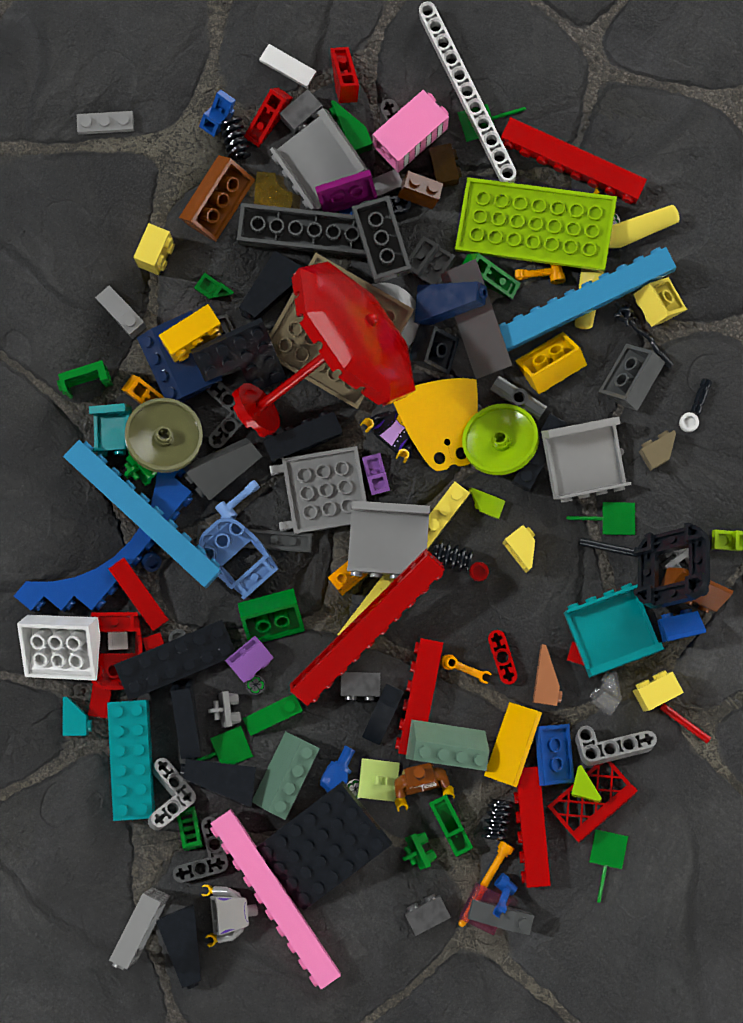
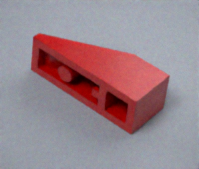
[330,47,359,103]
[244,87,293,147]

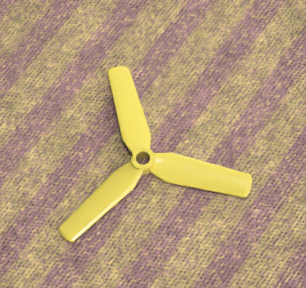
[575,205,680,329]

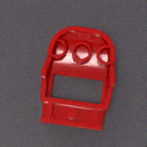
[91,612,143,690]

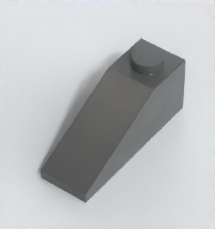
[467,899,534,935]

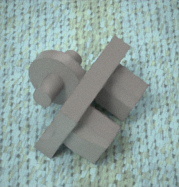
[660,548,689,570]
[208,691,241,728]

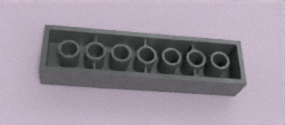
[237,203,367,259]

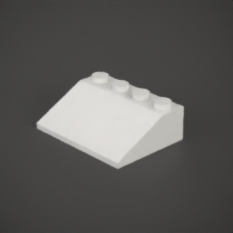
[17,615,100,681]

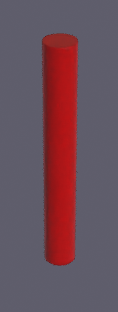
[659,703,711,743]

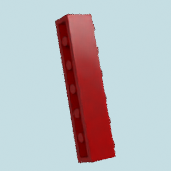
[395,638,443,755]
[514,766,551,888]

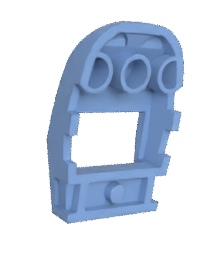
[199,518,279,600]

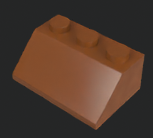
[660,567,733,613]

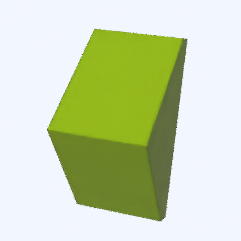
[571,765,602,803]

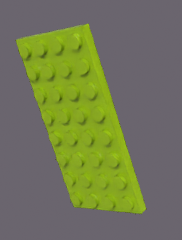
[455,177,617,272]

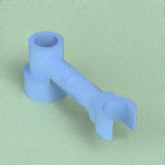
[215,480,260,519]

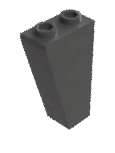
[182,438,263,501]

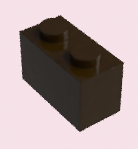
[428,143,462,188]

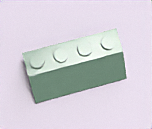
[406,719,490,771]
[252,731,320,820]

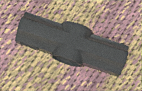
[490,376,547,421]

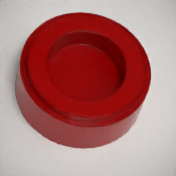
[469,562,489,582]

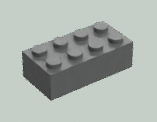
[352,196,411,284]

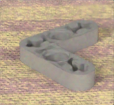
[148,758,196,830]

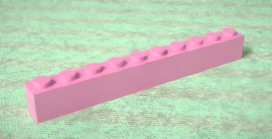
[210,809,341,989]

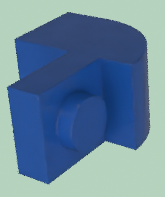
[199,90,236,137]

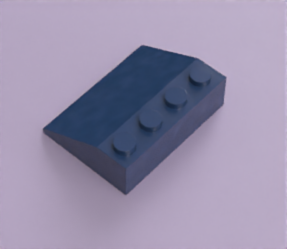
[137,311,223,403]

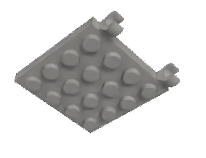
[269,446,367,534]

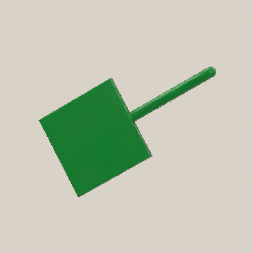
[457,104,526,142]
[566,502,635,535]
[197,726,253,764]
[589,829,628,903]

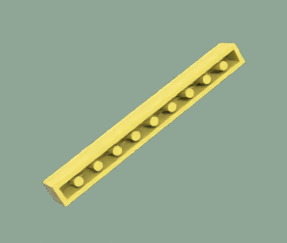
[337,482,470,636]

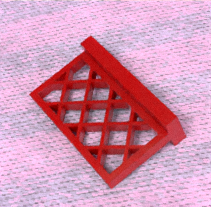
[547,761,638,844]

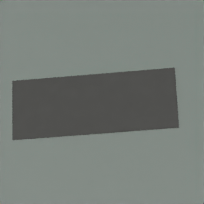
[440,259,512,379]

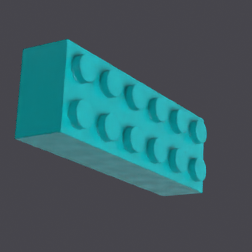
[107,700,155,821]

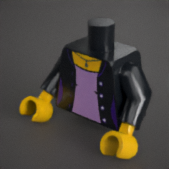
[360,410,415,463]

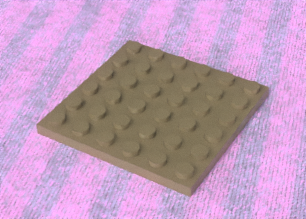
[269,253,415,409]

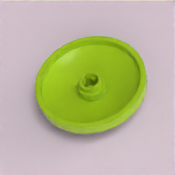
[462,404,539,475]

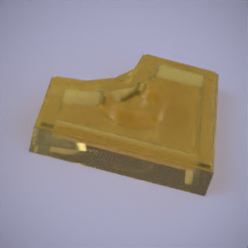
[254,172,293,208]

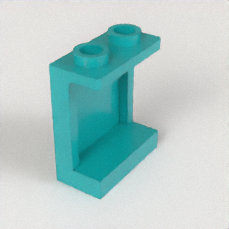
[89,403,132,457]

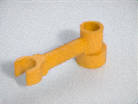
[514,264,566,284]
[440,654,492,684]

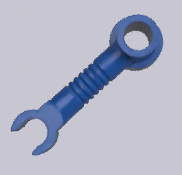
[493,873,518,918]

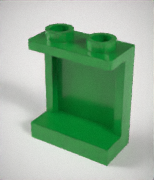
[57,360,113,399]

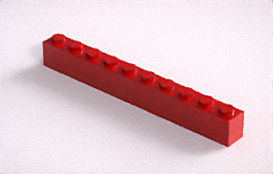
[290,549,445,706]

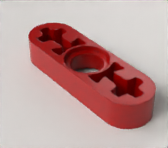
[488,630,517,685]

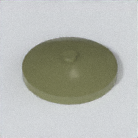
[125,398,203,473]

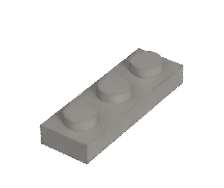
[77,111,134,135]

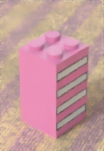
[373,90,449,173]

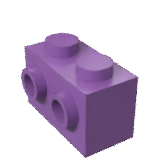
[225,636,274,683]

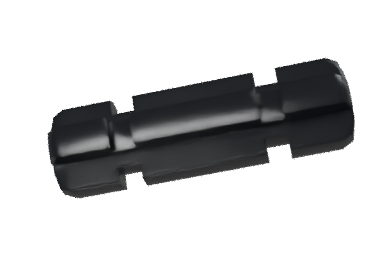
[691,378,712,415]

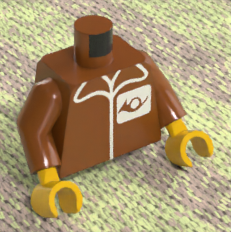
[394,763,455,812]

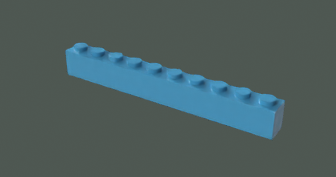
[499,247,676,352]
[63,440,222,588]

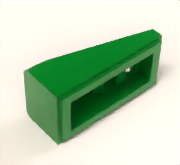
[176,806,204,851]

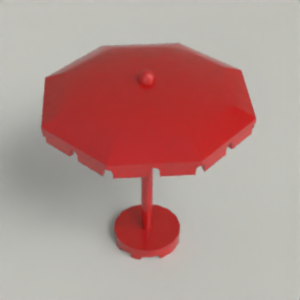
[232,261,416,437]

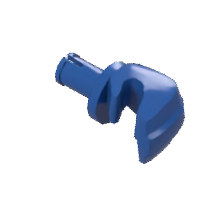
[320,746,355,792]

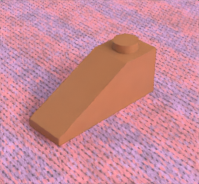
[532,644,562,706]

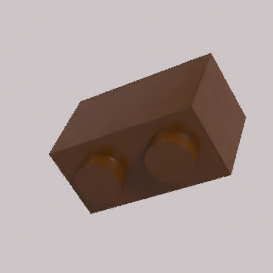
[398,171,443,210]

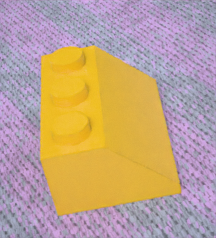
[515,332,587,394]

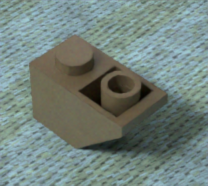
[639,430,676,471]

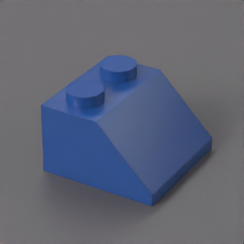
[657,609,706,643]

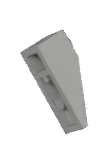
[95,285,146,339]

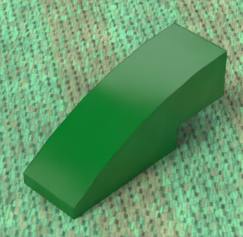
[429,795,473,858]

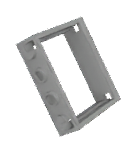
[109,887,170,970]

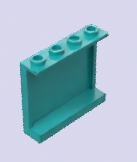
[564,583,664,678]

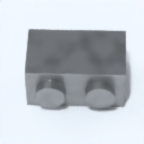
[280,89,323,135]
[341,672,380,700]
[405,894,451,936]

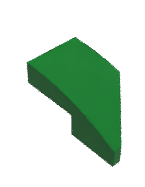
[193,273,234,299]

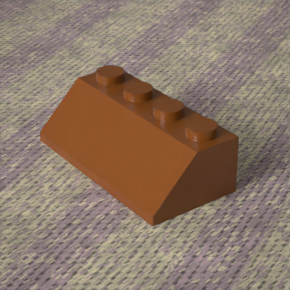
[179,155,255,242]

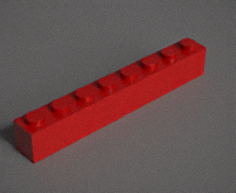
[501,117,647,204]

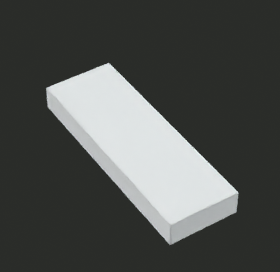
[259,44,317,88]

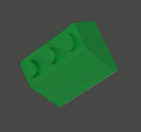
[238,588,305,643]

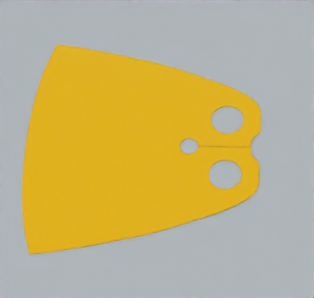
[393,378,478,471]

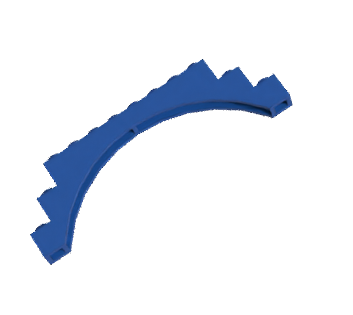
[14,469,193,612]

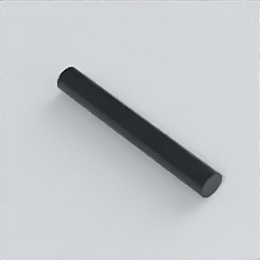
[579,538,636,557]

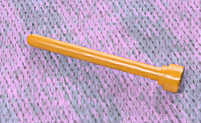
[458,840,515,927]

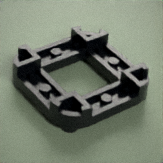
[634,523,710,609]

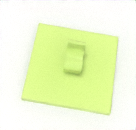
[357,758,400,802]

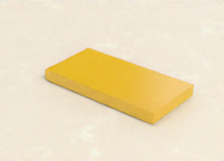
[484,702,542,787]

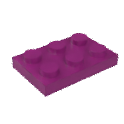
[315,170,378,213]

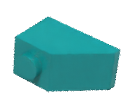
[63,697,92,736]

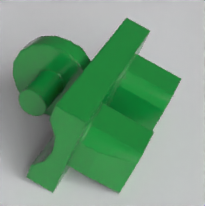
[124,452,158,486]
[402,832,437,870]

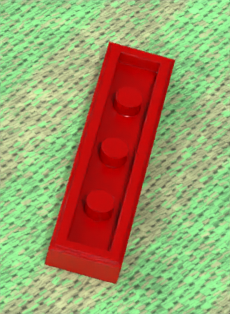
[108,557,169,631]

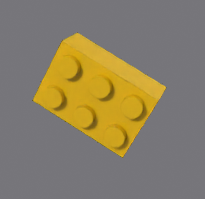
[159,304,223,362]

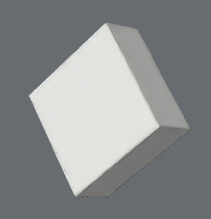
[108,632,128,650]

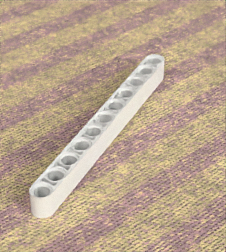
[419,1,516,183]

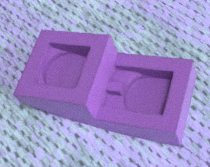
[362,452,390,495]

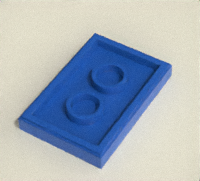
[535,724,575,786]

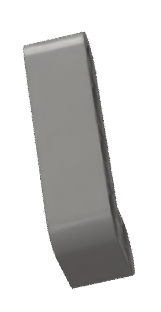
[575,726,657,766]

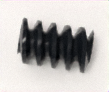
[220,117,251,160]
[432,539,473,572]
[481,798,513,841]

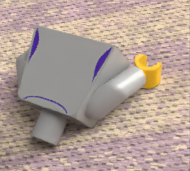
[201,884,258,947]

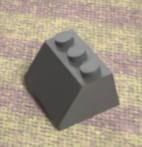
[599,344,665,411]

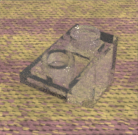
[589,670,622,716]

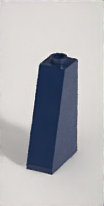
[414,281,488,325]

